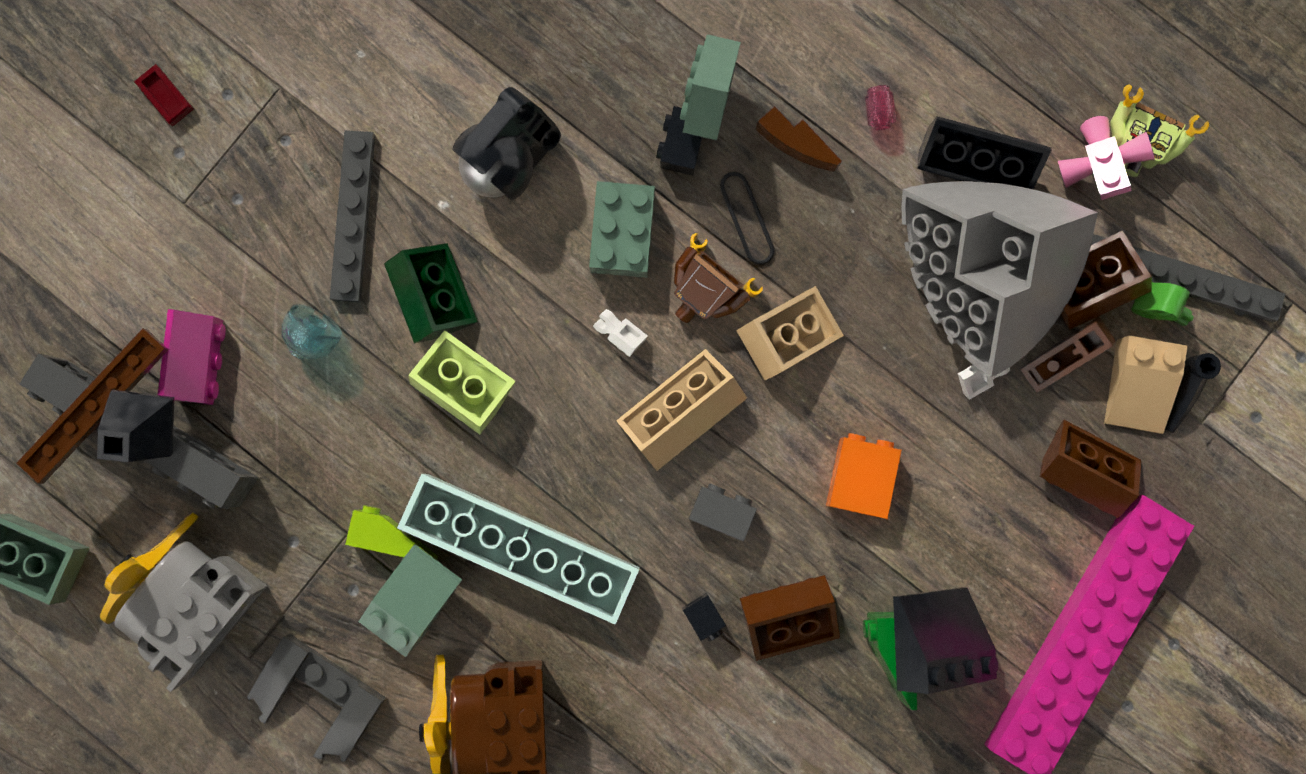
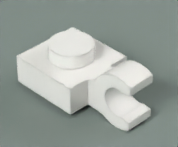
[593,309,648,357]
[958,365,1010,400]

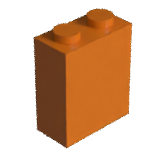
[826,433,902,519]

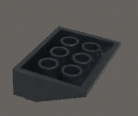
[893,587,998,694]

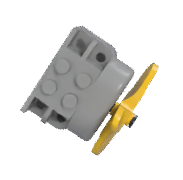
[100,512,267,692]

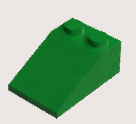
[863,612,918,710]

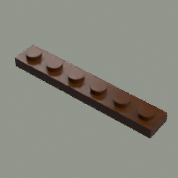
[16,328,169,484]

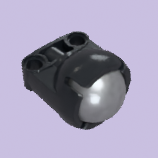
[452,87,561,201]

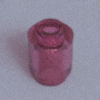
[865,85,896,130]

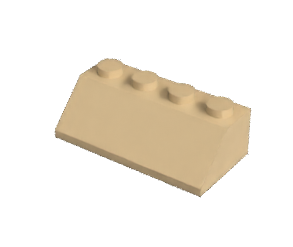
[616,349,747,471]

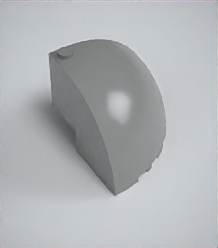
[901,181,1098,377]

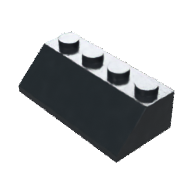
[917,116,1052,189]

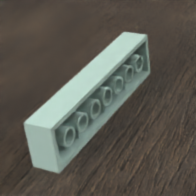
[397,474,640,624]

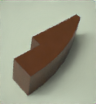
[756,106,842,172]

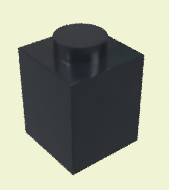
[682,593,726,641]

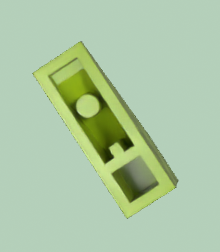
[345,505,438,560]

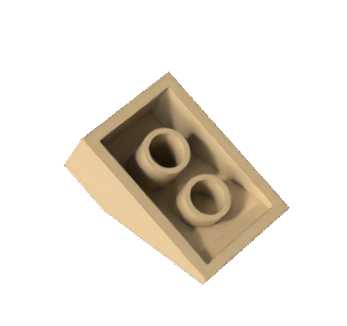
[736,286,844,380]
[1104,336,1187,434]

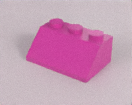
[157,309,226,405]

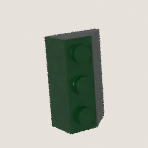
[384,243,478,344]

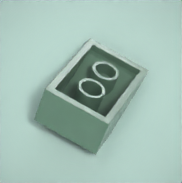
[358,545,462,657]

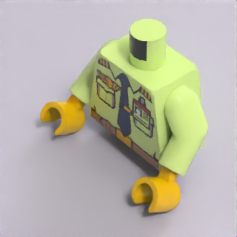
[1110,84,1209,177]

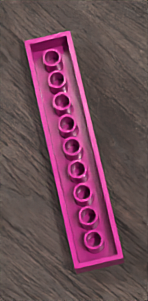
[984,495,1194,774]

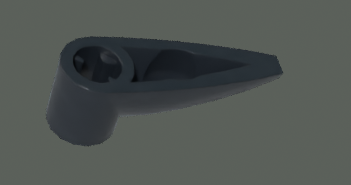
[1165,353,1221,433]

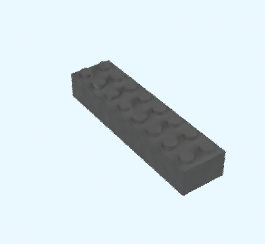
[19,354,259,510]

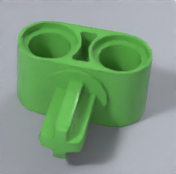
[1131,282,1194,326]

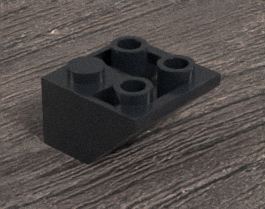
[97,390,175,462]

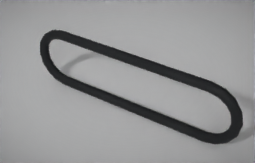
[720,172,774,265]

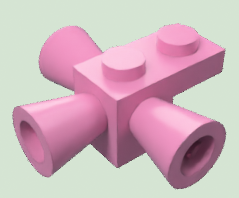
[1058,116,1155,200]

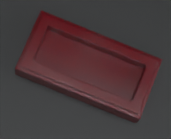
[134,64,194,127]

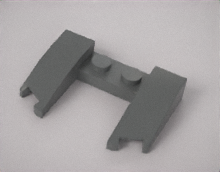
[247,634,386,762]

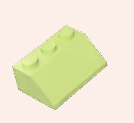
[408,330,516,434]

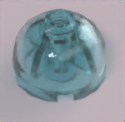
[281,304,342,359]

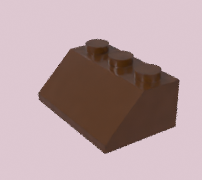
[1061,230,1152,330]
[1040,420,1141,518]
[740,575,840,661]

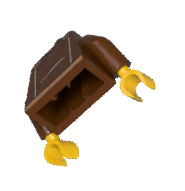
[674,233,763,324]

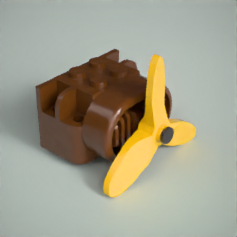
[419,655,547,774]

